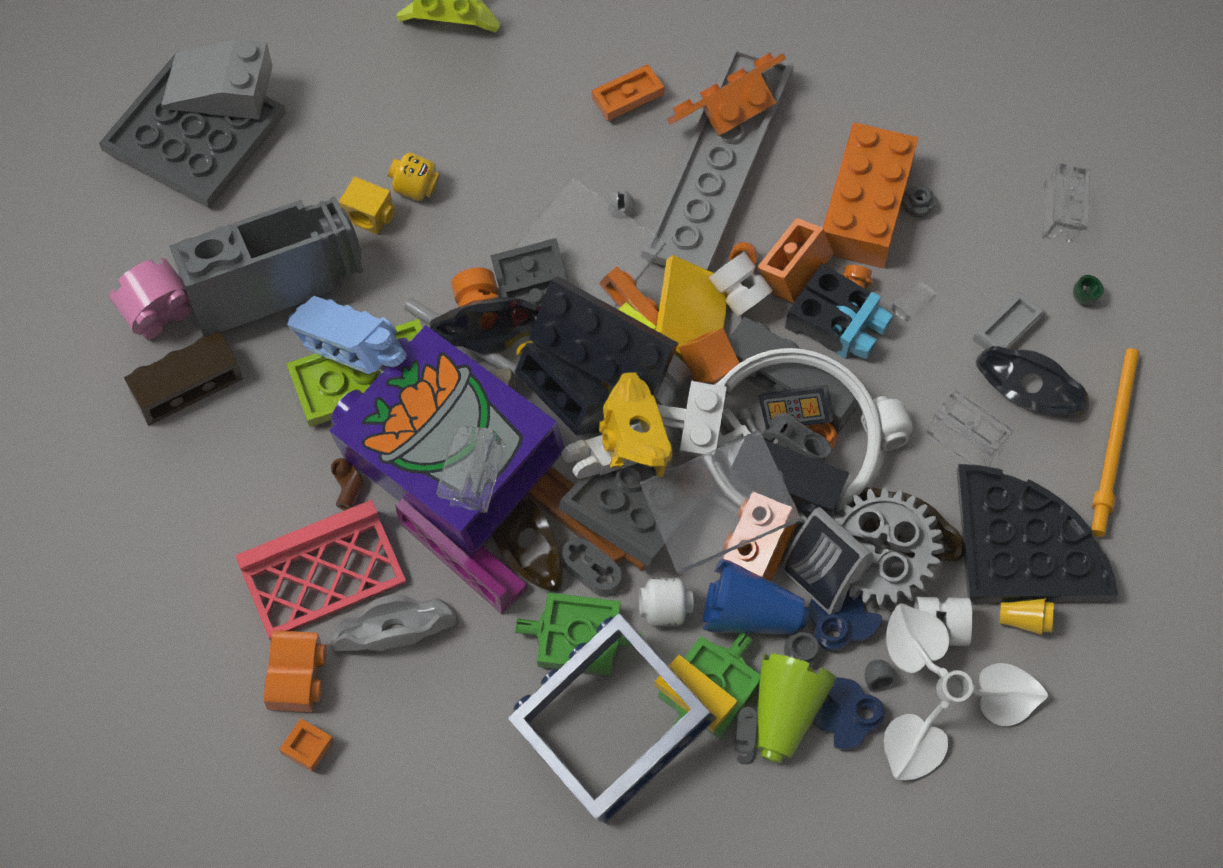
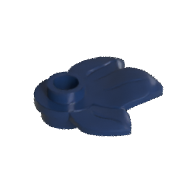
[808,590,882,651]
[812,677,885,749]

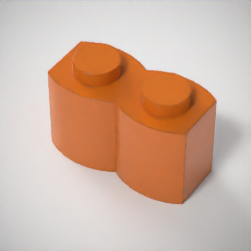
[264,630,327,713]

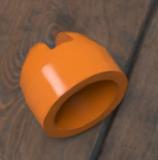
[729,242,758,265]

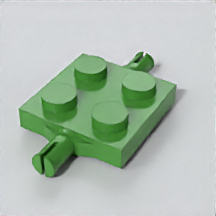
[515,592,643,675]
[658,633,760,739]

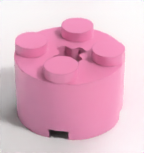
[110,258,192,340]

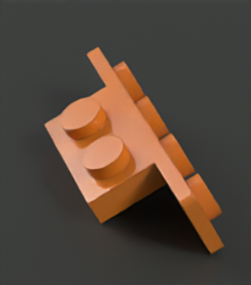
[667,52,786,136]

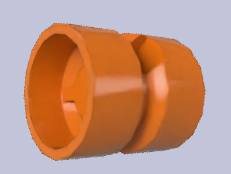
[451,267,499,329]

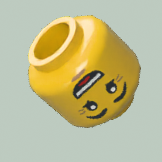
[388,152,440,201]

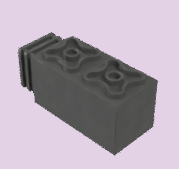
[169,197,364,337]

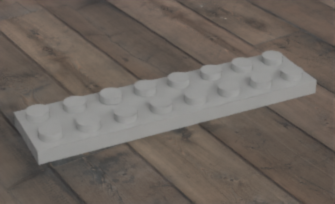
[642,45,794,271]

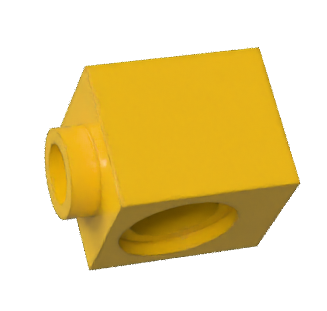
[338,176,395,235]

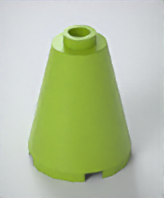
[755,653,836,764]

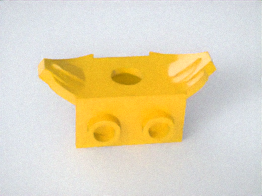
[599,372,672,477]

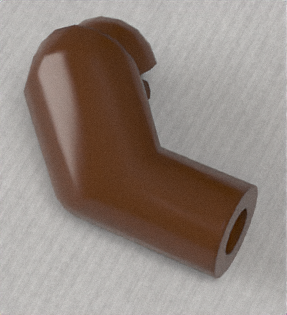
[331,458,363,511]

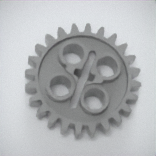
[833,488,944,608]

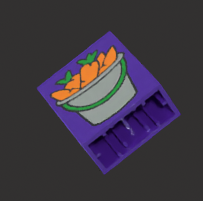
[329,325,565,557]

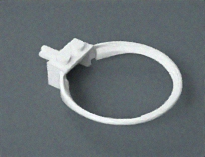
[657,348,881,524]

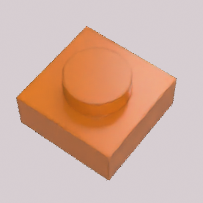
[279,718,334,773]

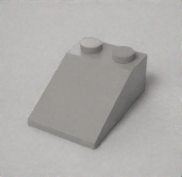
[161,39,273,119]

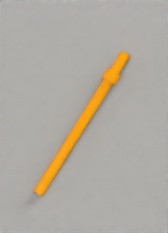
[1091,348,1140,537]

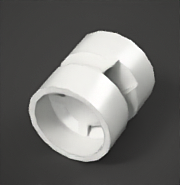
[709,251,773,317]
[914,597,972,646]

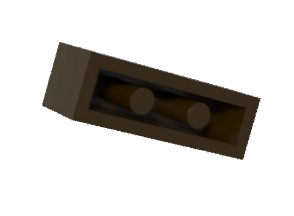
[124,331,243,426]

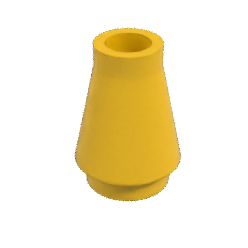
[1000,599,1055,635]

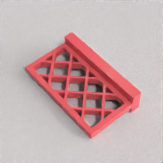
[235,500,406,640]

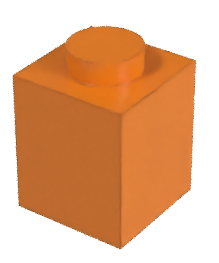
[679,328,739,385]

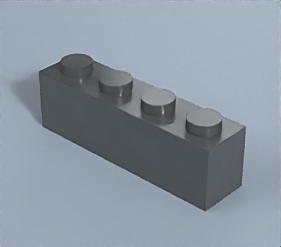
[728,317,859,434]

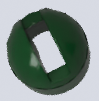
[1073,275,1104,305]

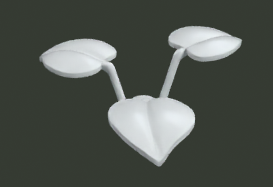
[883,603,1048,781]

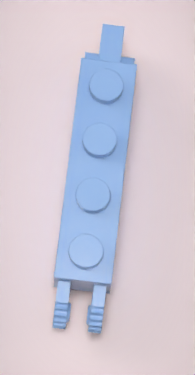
[287,296,407,374]

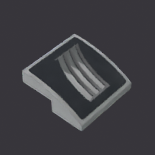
[781,507,870,615]

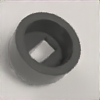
[864,660,897,692]

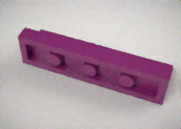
[395,498,527,615]

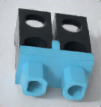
[785,263,893,359]

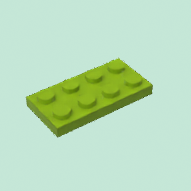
[286,319,422,427]

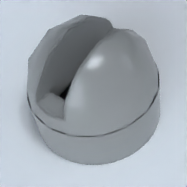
[608,190,635,220]

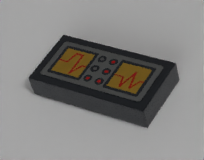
[758,385,835,430]

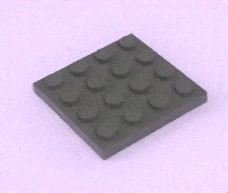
[99,51,286,208]

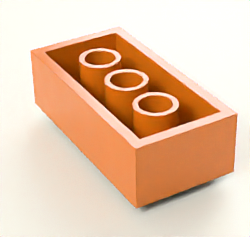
[823,122,919,269]

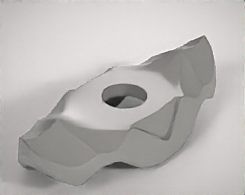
[331,594,457,652]

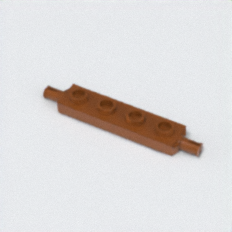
[527,466,647,571]

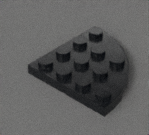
[956,464,1118,602]

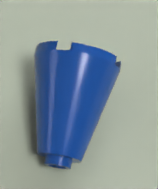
[703,559,809,634]

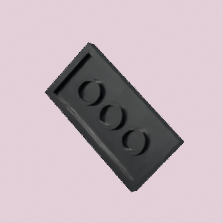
[528,276,678,399]

